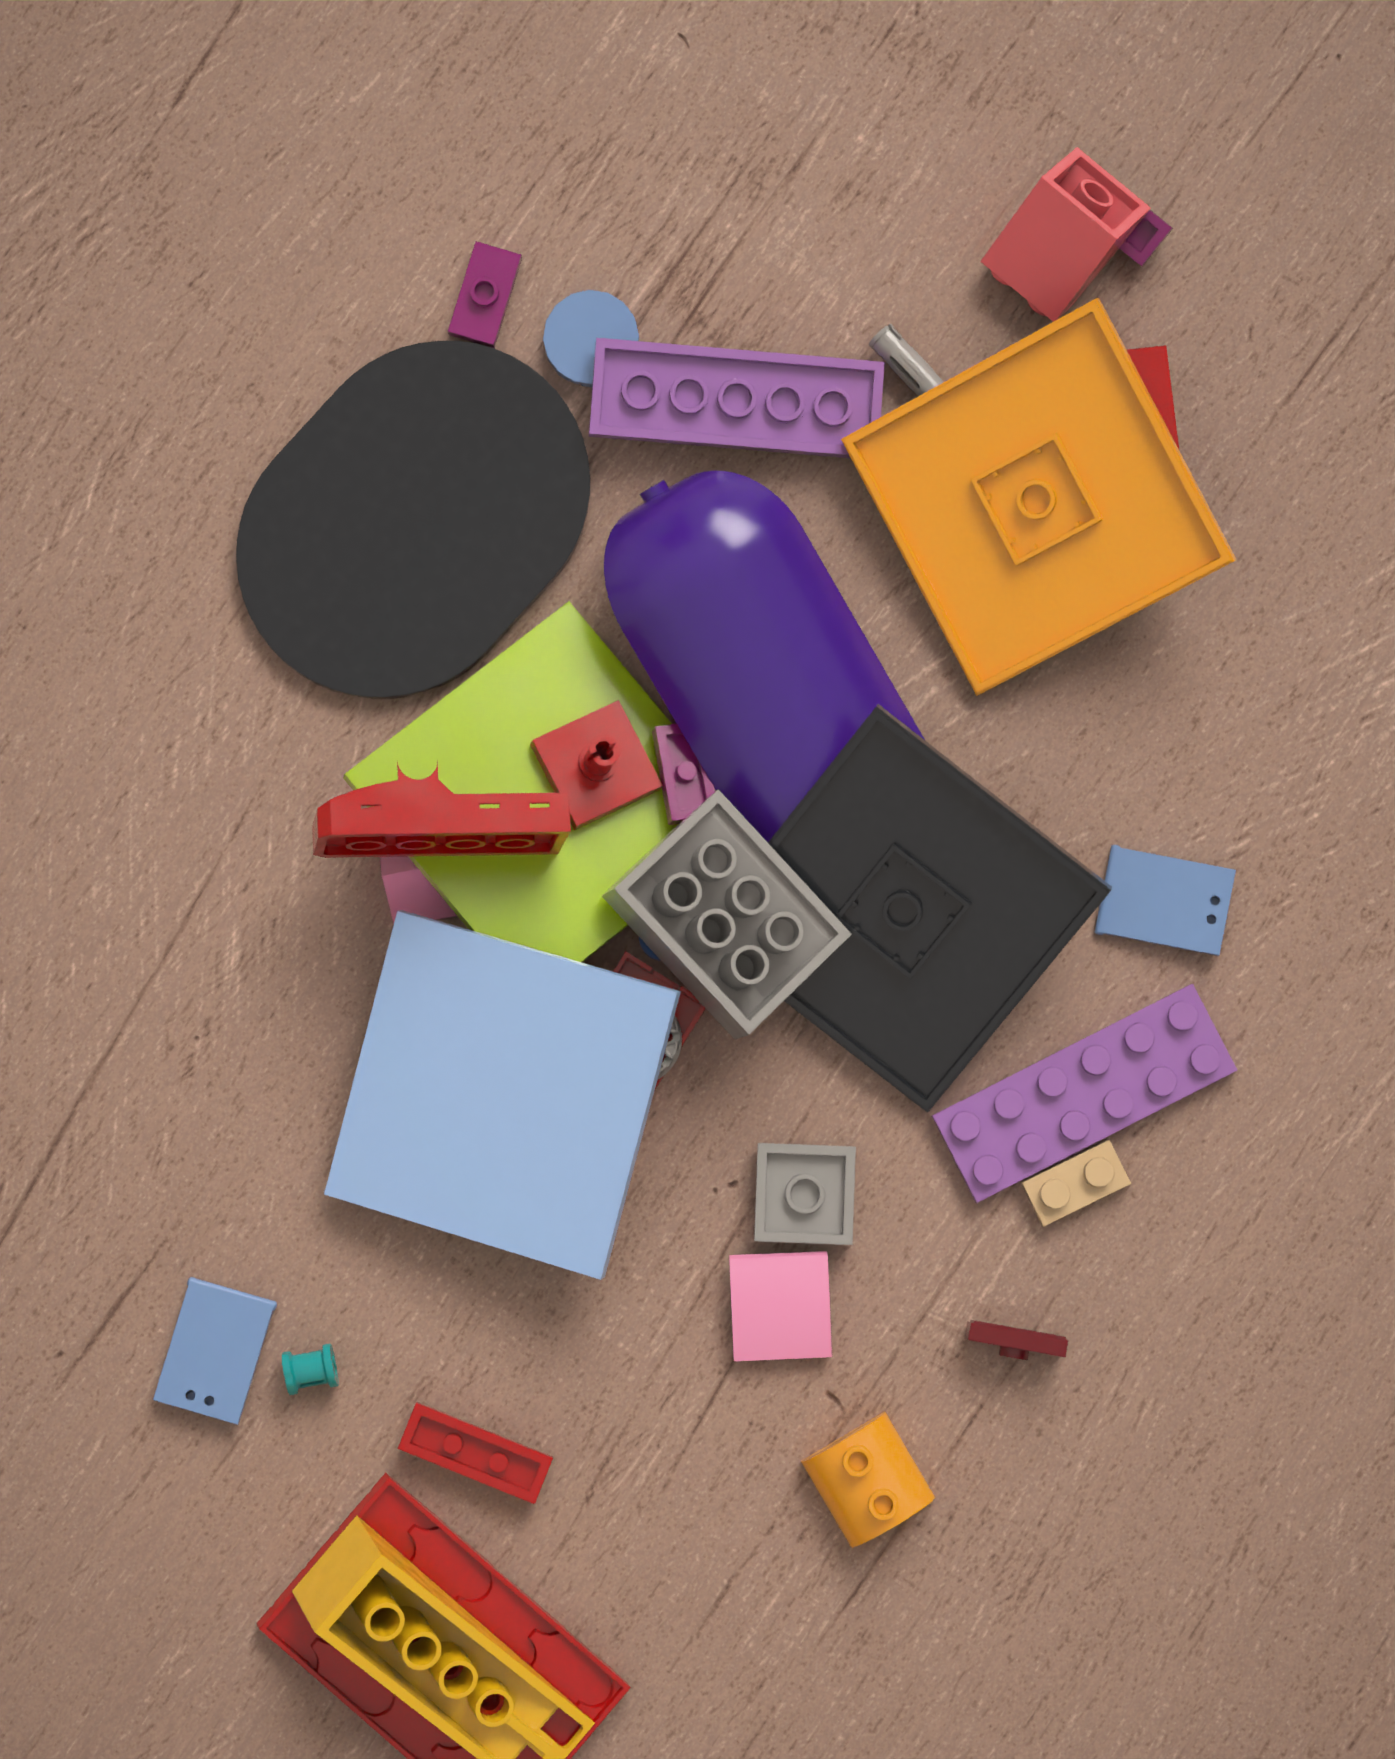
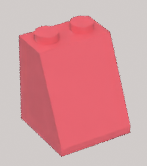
[980,147,1151,322]

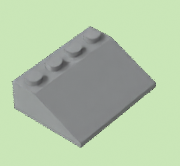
[602,789,852,1040]

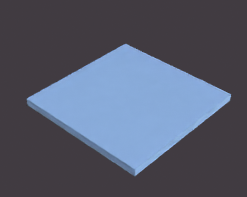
[324,910,681,1280]

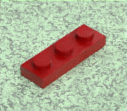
[397,1402,554,1504]

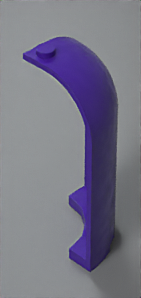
[604,470,925,842]

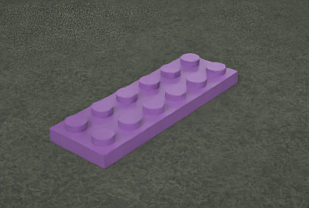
[589,338,885,458]
[931,983,1237,1203]

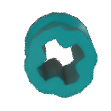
[282,1343,339,1396]

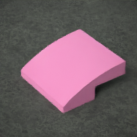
[729,1251,832,1361]

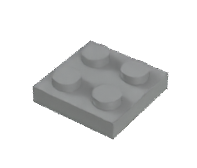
[754,1143,856,1245]

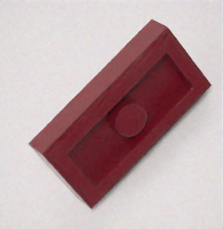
[965,1320,1068,1360]

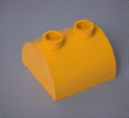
[801,1411,935,1548]

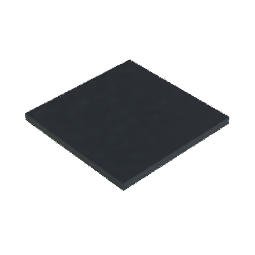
[768,704,1112,1113]

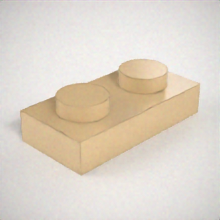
[1021,1140,1131,1227]

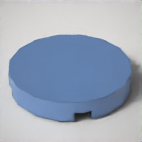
[543,290,639,388]

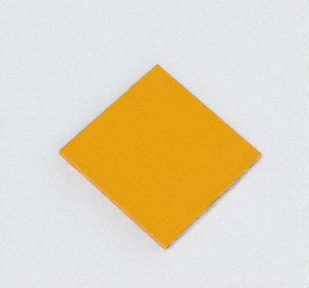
[841,298,1237,696]

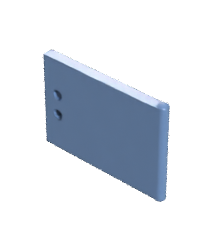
[1094,845,1236,956]
[153,1277,277,1425]

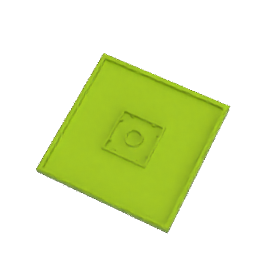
[343,601,716,963]

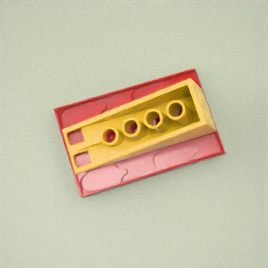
[256,1472,631,1759]

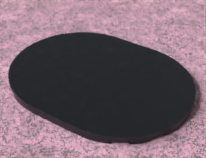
[236,341,591,699]

